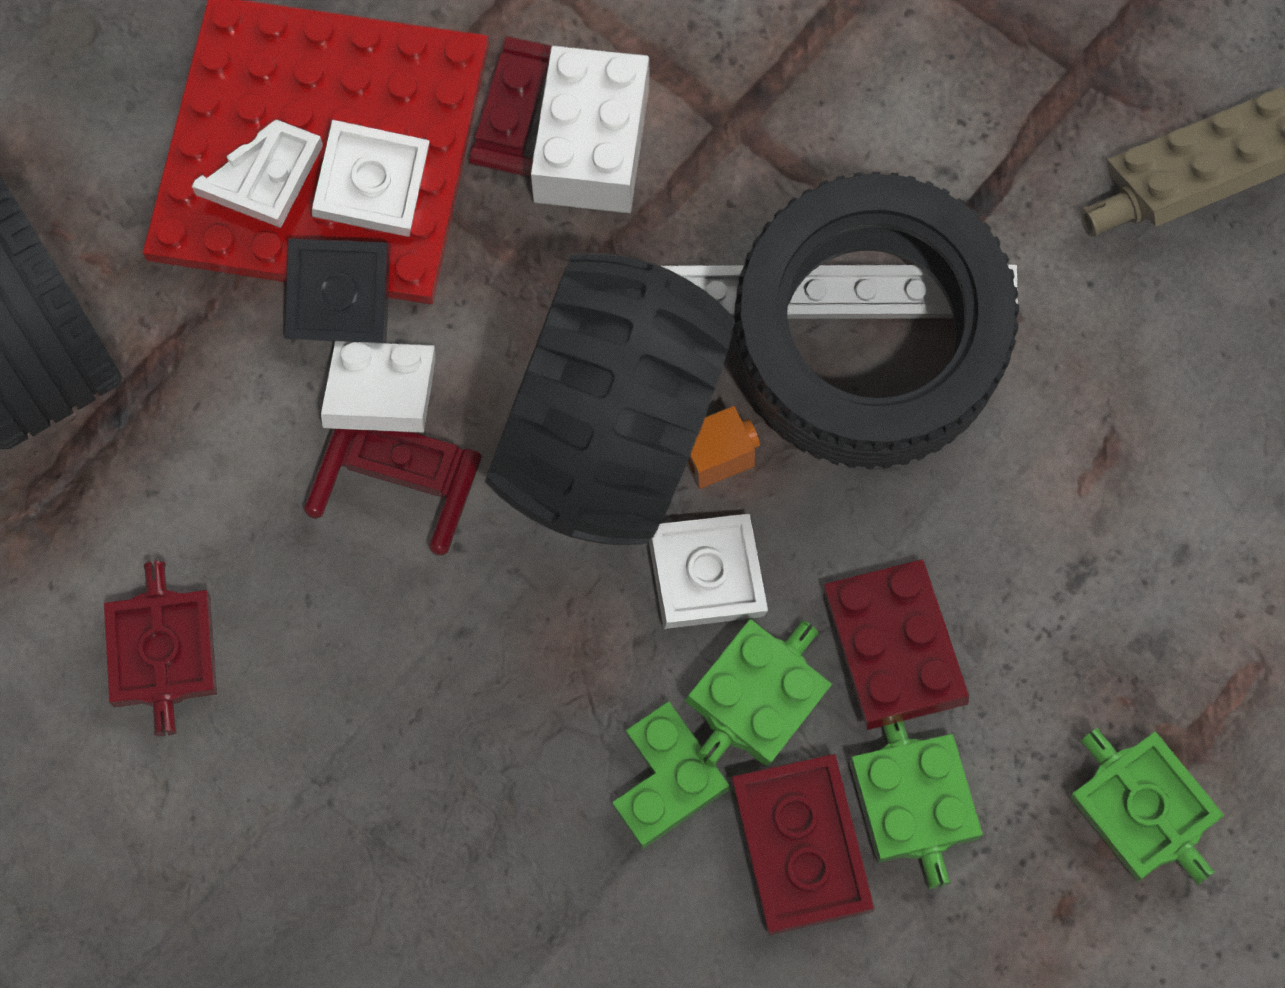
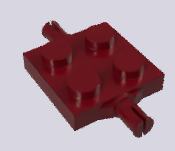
[104,561,217,736]

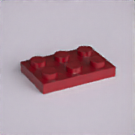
[824,559,969,730]
[732,754,874,936]

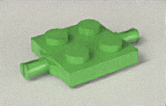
[685,618,832,768]
[849,721,983,889]
[1070,728,1224,886]

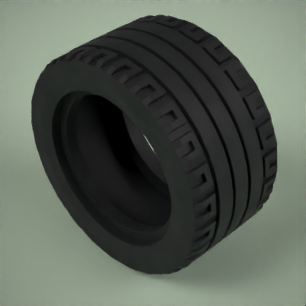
[733,171,1019,469]
[0,175,123,449]

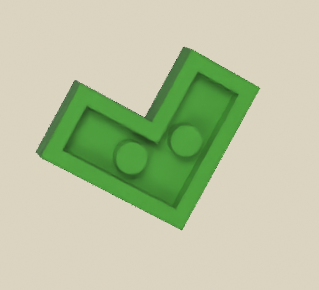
[612,701,730,849]

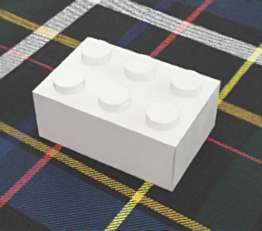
[531,46,649,213]

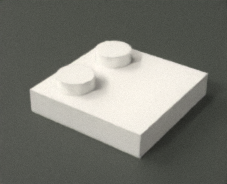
[312,120,429,237]
[321,341,436,433]
[649,514,768,629]

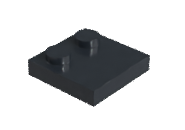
[284,239,391,343]

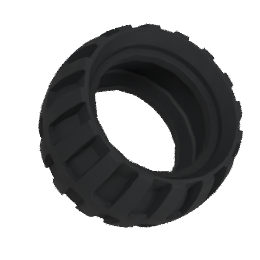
[485,253,735,545]

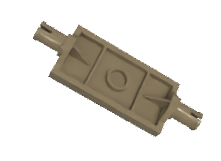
[1081,87,1285,237]

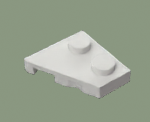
[192,120,323,228]

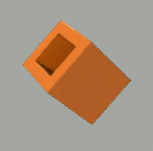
[687,406,760,490]

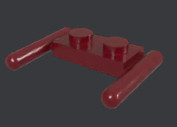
[469,36,552,178]
[304,428,482,556]

